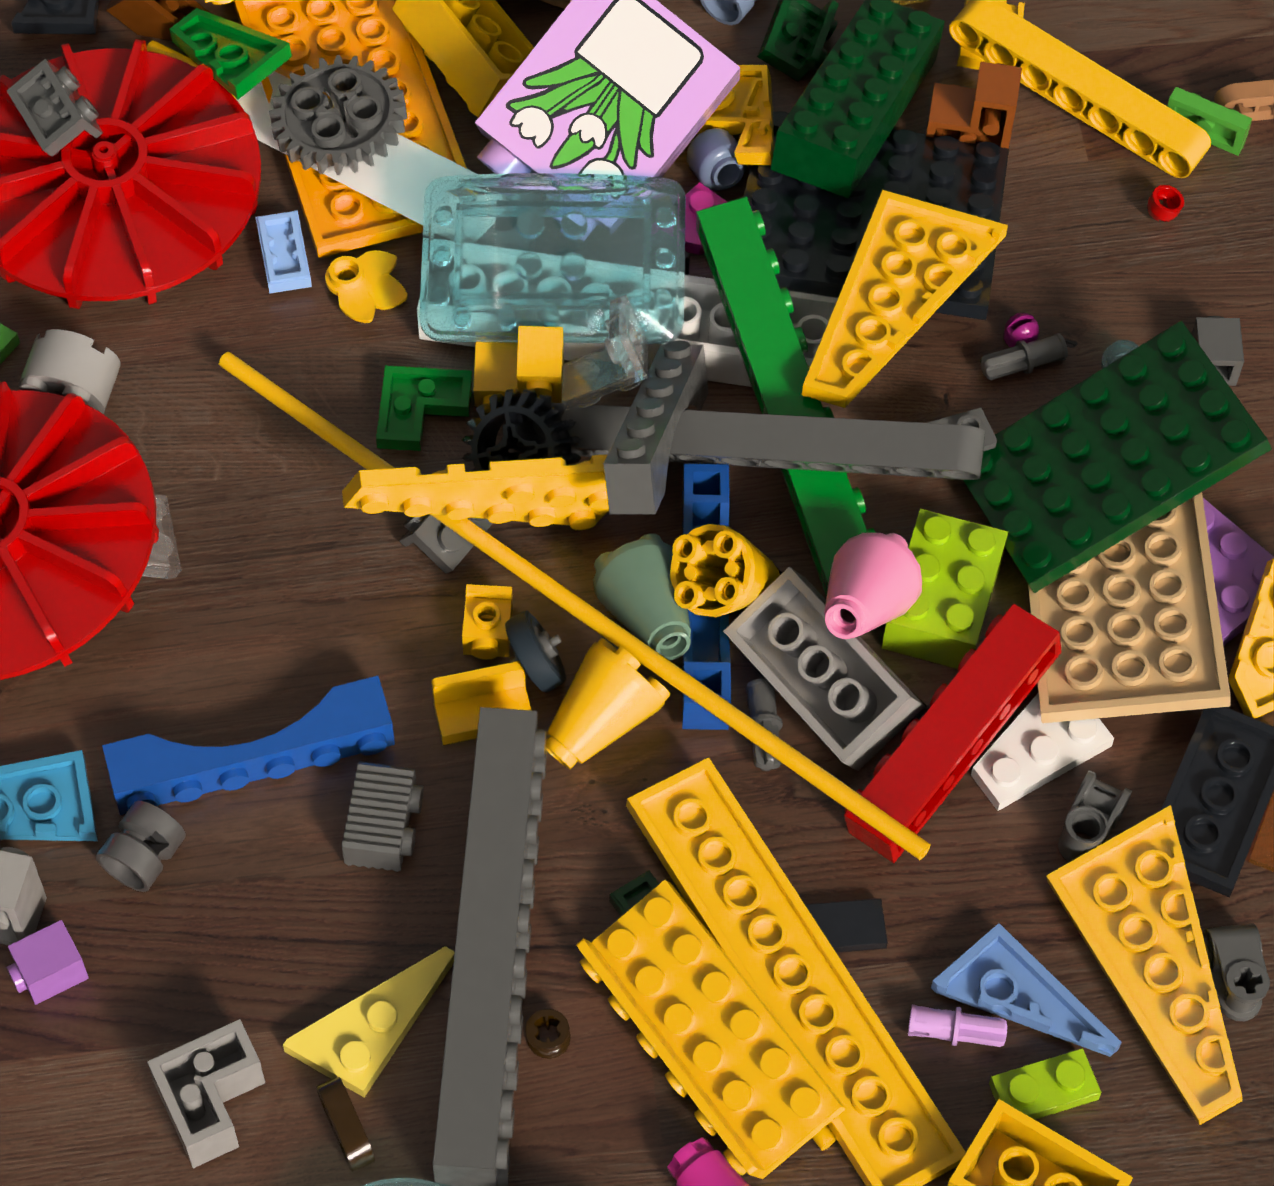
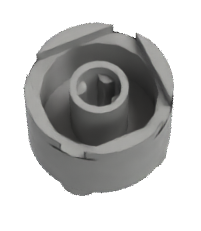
[19,329,121,414]

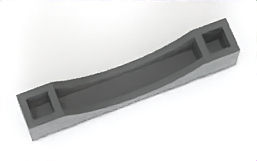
[603,340,709,514]

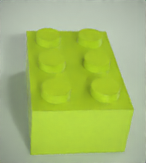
[882,509,1008,669]

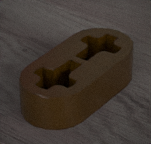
[316,1077,375,1172]

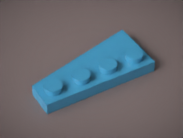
[0,750,98,841]

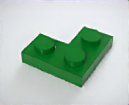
[376,365,473,451]

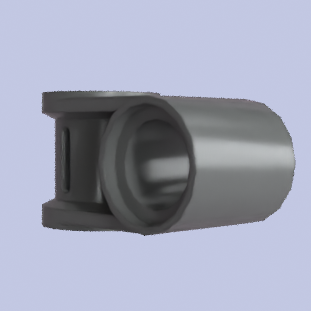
[1058,770,1133,862]
[1203,923,1270,1022]

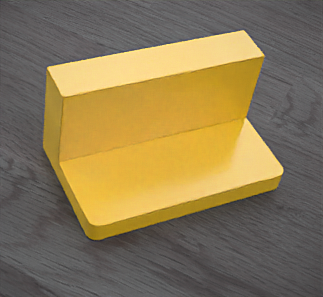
[431,661,532,745]

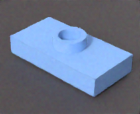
[256,210,312,294]

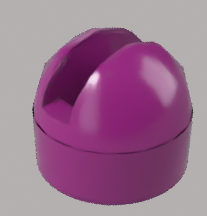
[1003,312,1039,347]

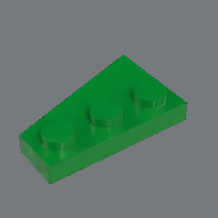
[170,8,292,100]

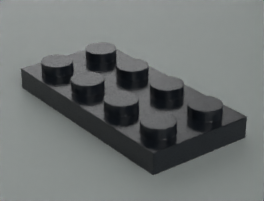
[1161,707,1274,898]

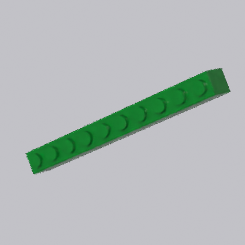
[696,197,876,597]

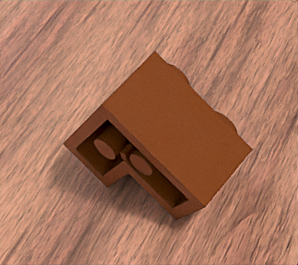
[926,62,1022,149]

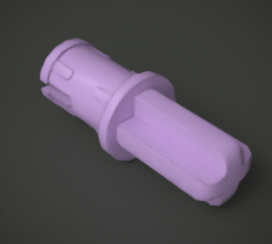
[908,1004,1008,1047]

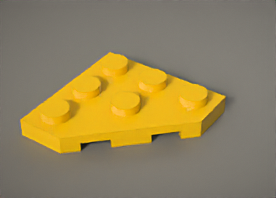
[1228,558,1274,719]

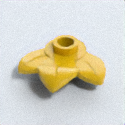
[325,250,408,323]

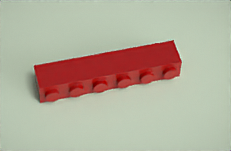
[844,604,1062,863]

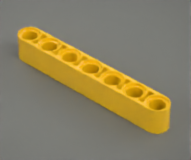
[949,0,1211,178]

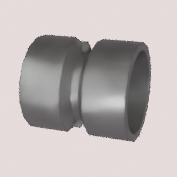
[96,800,186,892]

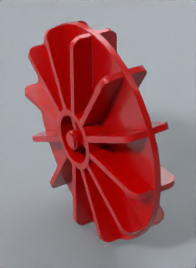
[0,39,261,309]
[0,381,159,680]

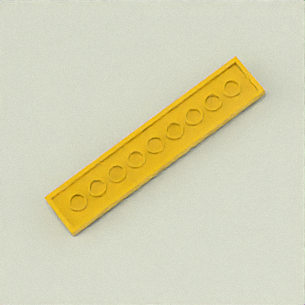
[626,757,966,1186]

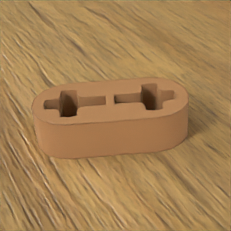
[1214,79,1274,121]

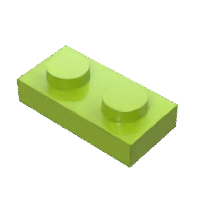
[989,1048,1102,1120]

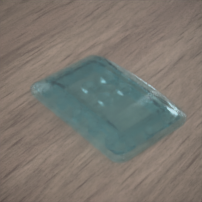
[419,173,686,344]

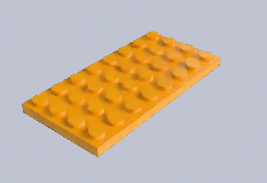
[234,0,467,258]

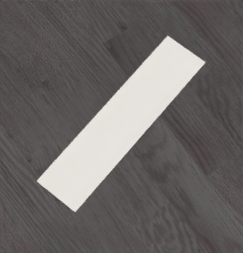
[236,71,517,245]

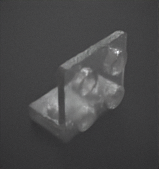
[562,295,648,410]

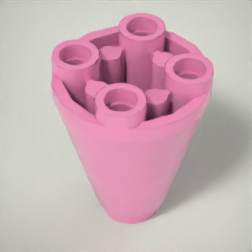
[824,533,922,639]

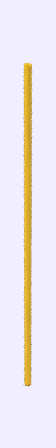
[219,352,931,860]

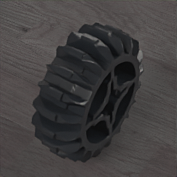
[461,389,581,472]

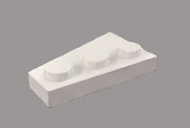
[971,693,1114,811]

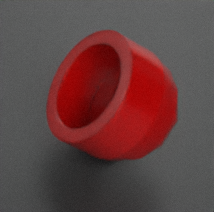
[1147,185,1184,222]

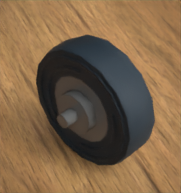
[505,610,567,692]

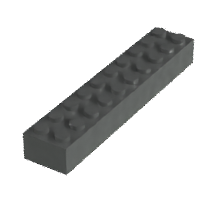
[433,707,547,1186]

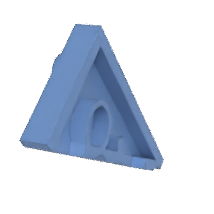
[931,923,1122,1057]

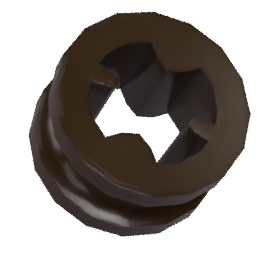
[525,1009,571,1059]

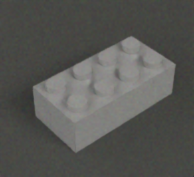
[723,567,925,771]

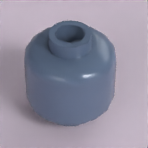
[686,128,747,191]

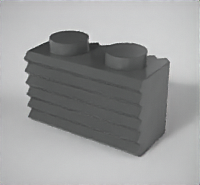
[342,762,424,872]

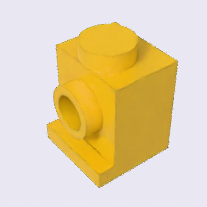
[462,584,513,660]

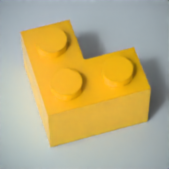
[473,326,564,407]

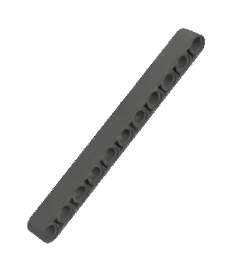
[512,403,985,480]

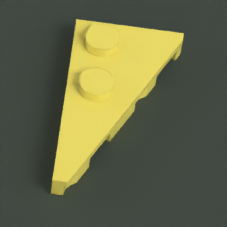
[283,946,455,1098]

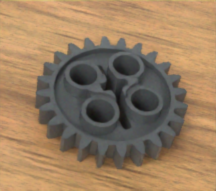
[269,55,407,175]

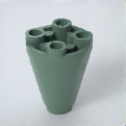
[593,534,691,660]

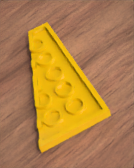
[802,190,1008,408]
[342,454,609,530]
[1046,805,1242,1125]

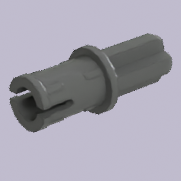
[980,333,1068,380]
[746,679,783,771]

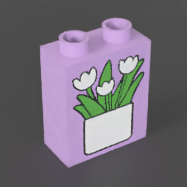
[475,0,740,243]

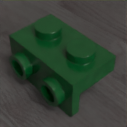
[757,0,839,81]

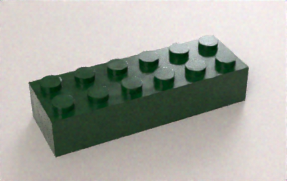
[770,0,945,199]

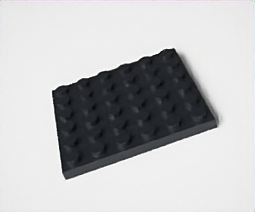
[744,111,1010,320]

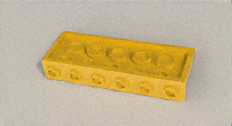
[576,880,846,1179]

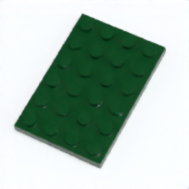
[963,320,1272,594]

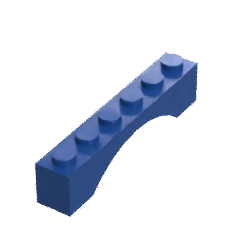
[682,464,731,730]
[102,675,395,815]

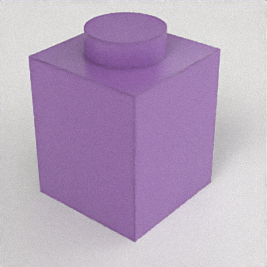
[6,920,89,1005]

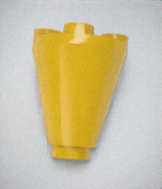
[670,524,780,617]
[545,638,671,770]

